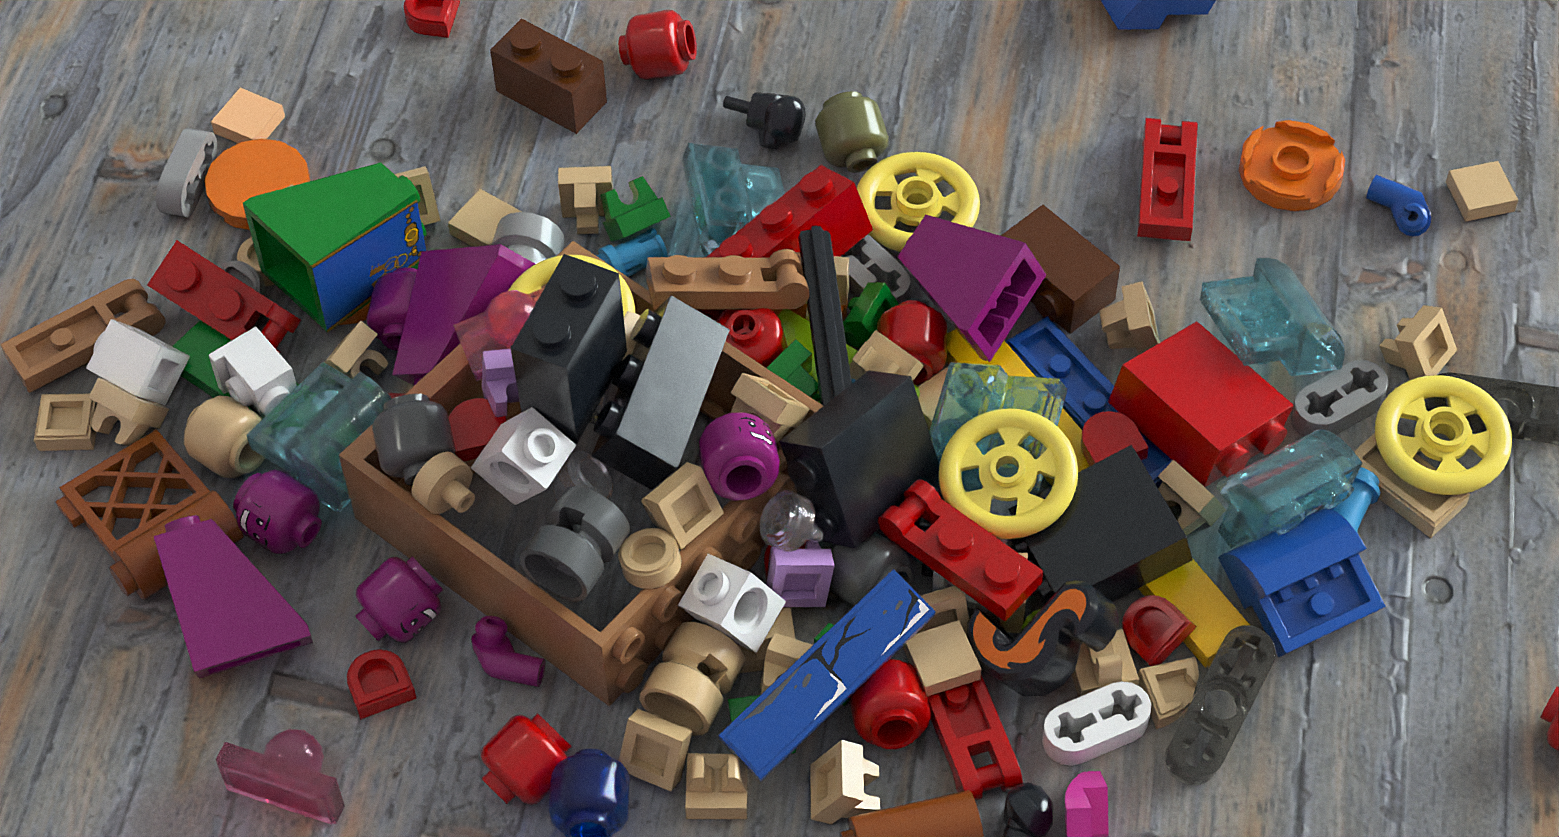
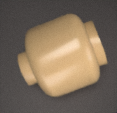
[184,396,269,478]

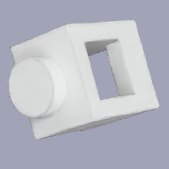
[208,326,301,422]

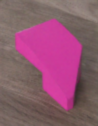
[1065,771,1109,837]

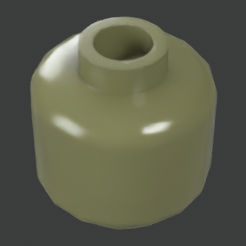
[815,91,889,173]

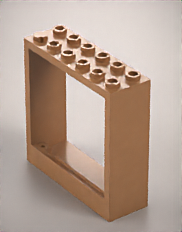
[339,241,823,706]

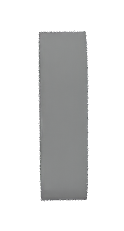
[156,128,217,218]
[841,234,911,304]
[1291,360,1389,441]

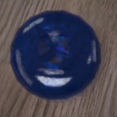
[549,749,630,837]

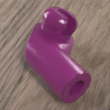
[471,616,546,687]

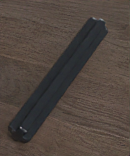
[798,226,852,406]

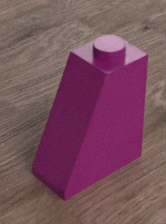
[897,214,1046,362]
[392,244,535,386]
[153,515,313,679]

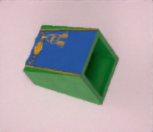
[243,162,427,333]

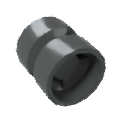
[519,486,630,602]

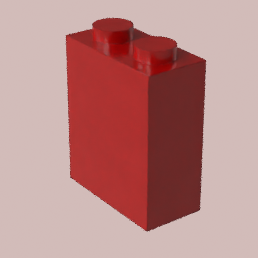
[1108,321,1294,487]

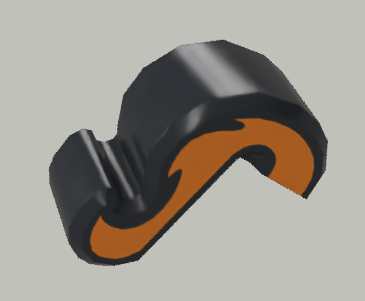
[967,580,1119,696]

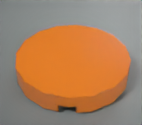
[1238,120,1345,211]
[205,139,310,230]

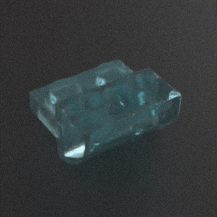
[682,143,785,257]
[1199,258,1345,376]
[246,362,392,513]
[929,362,1068,491]
[1216,429,1362,549]

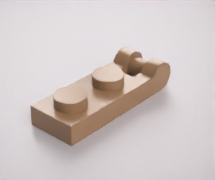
[645,249,810,309]
[0,279,166,393]

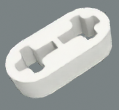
[1042,681,1151,766]

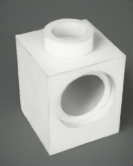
[86,319,190,405]
[471,407,576,505]
[678,554,786,653]

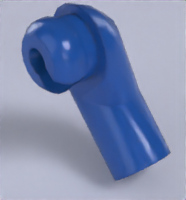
[1366,175,1431,236]

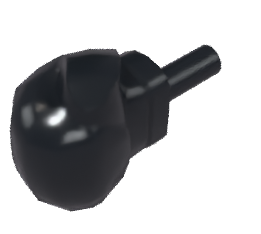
[723,92,806,150]
[1002,782,1053,837]

